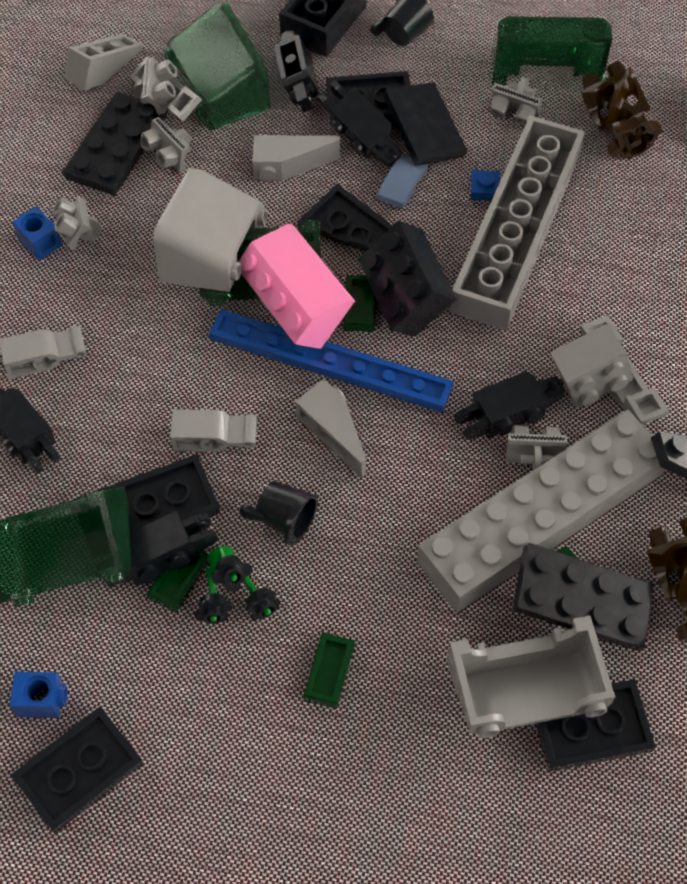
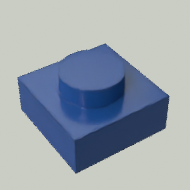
[470,170,500,201]

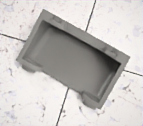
[153,168,268,292]
[447,616,615,739]

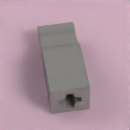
[0,326,87,379]
[170,409,257,452]

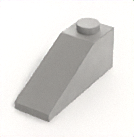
[64,33,143,91]
[252,135,340,181]
[295,379,366,478]

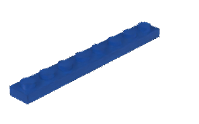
[209,309,454,413]

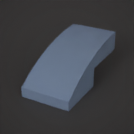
[376,155,428,209]

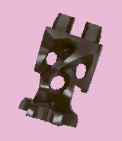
[581,61,663,158]
[647,518,687,641]

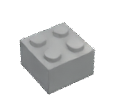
[550,323,633,408]

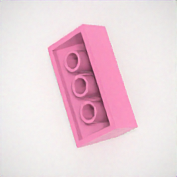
[238,224,355,349]

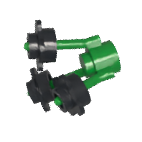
[194,546,281,624]

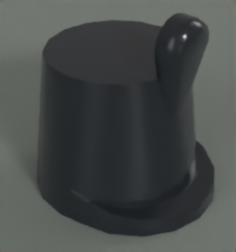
[370,0,434,46]
[239,480,318,546]

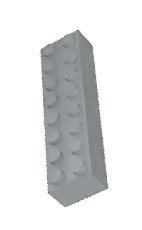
[449,115,585,331]
[417,409,665,613]

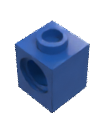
[12,206,63,261]
[10,671,68,718]

